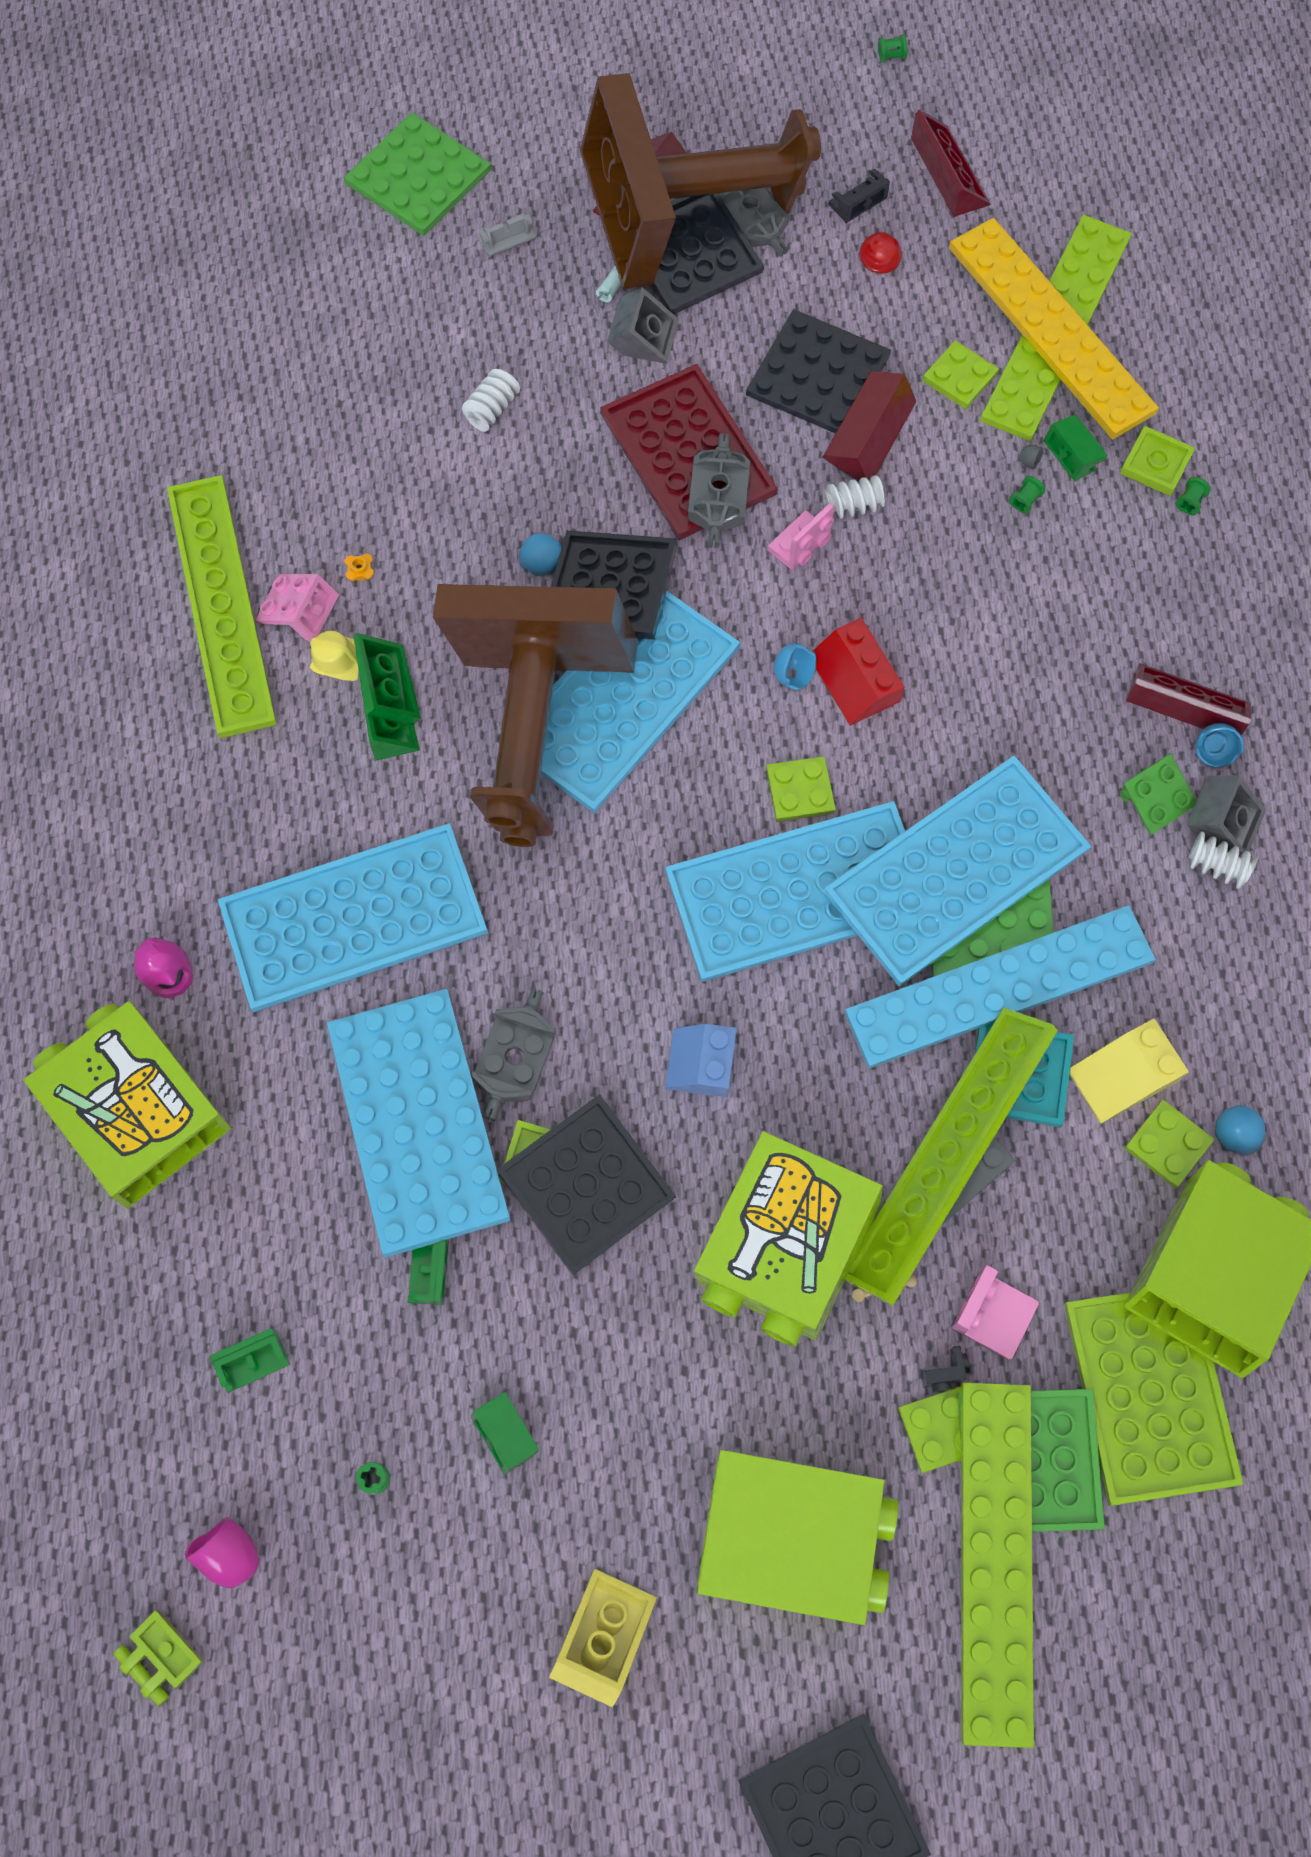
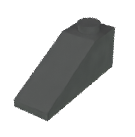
[941,1137,1015,1226]

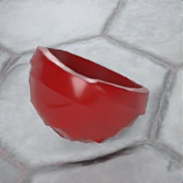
[859,232,902,274]

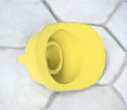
[310,631,359,681]

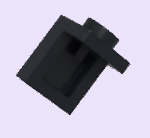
[921,1345,970,1392]

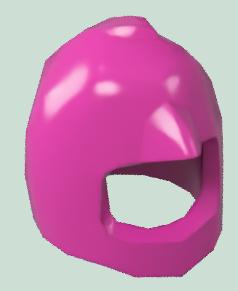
[134,937,193,998]
[184,1517,260,1588]

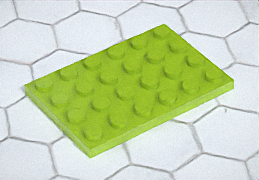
[1064,1293,1244,1506]

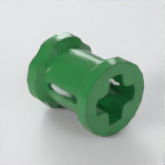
[878,34,907,63]
[1009,476,1045,514]
[1175,477,1211,516]
[355,1462,390,1495]

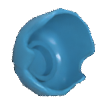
[519,533,562,576]
[773,643,816,690]
[1195,723,1244,768]
[1215,1105,1266,1156]

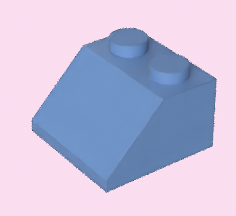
[665,1024,737,1097]

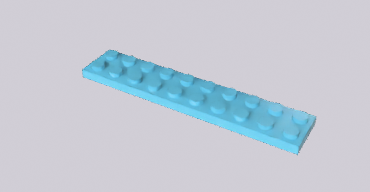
[844,905,1156,1069]

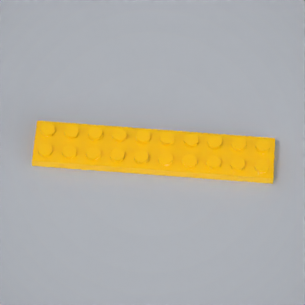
[949,217,1159,440]

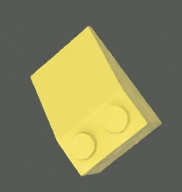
[1070,1018,1189,1124]
[549,1569,657,1708]

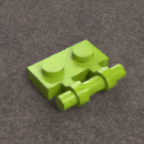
[113,1610,204,1707]

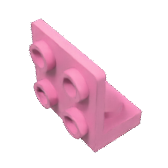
[767,503,835,571]
[256,574,339,642]
[952,1265,1039,1360]

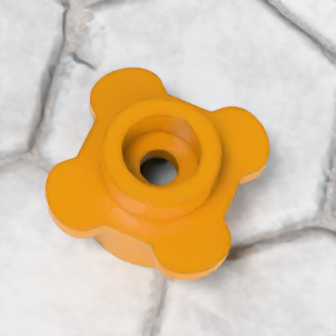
[344,553,374,581]

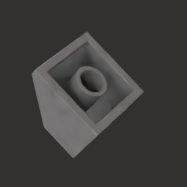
[607,287,679,364]
[1187,775,1266,857]

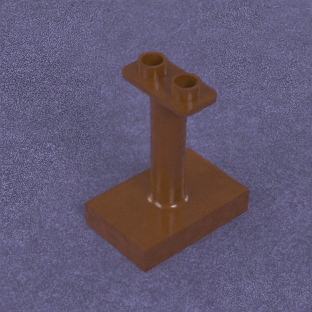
[580,73,821,289]
[433,584,638,847]

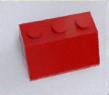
[812,617,905,726]

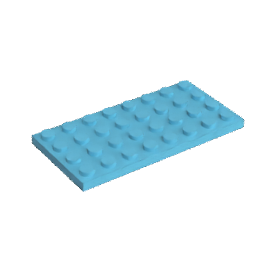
[541,591,741,814]
[823,756,1092,987]
[665,801,905,982]
[218,823,488,1012]
[327,989,511,1258]

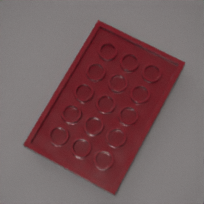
[600,364,778,540]

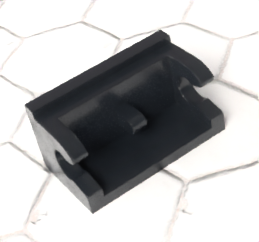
[828,169,890,223]

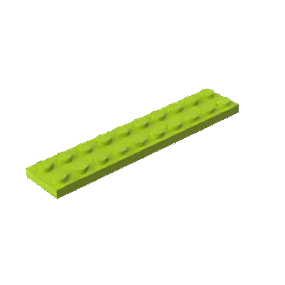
[980,214,1132,442]
[167,475,277,738]
[846,1008,1058,1306]
[961,1383,1034,1748]

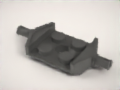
[718,188,789,257]
[688,433,750,548]
[471,988,556,1121]

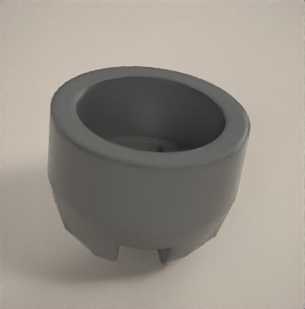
[1020,445,1043,469]

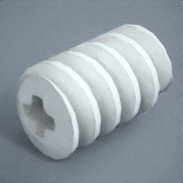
[462,369,520,432]
[822,475,885,519]
[1188,831,1259,889]

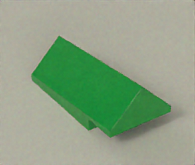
[353,633,421,761]

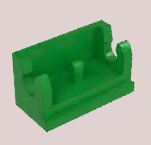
[1043,415,1108,482]
[407,1239,449,1305]
[209,1328,290,1393]
[471,1392,540,1475]

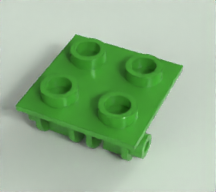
[1120,753,1196,835]

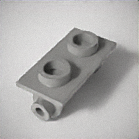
[477,213,536,257]

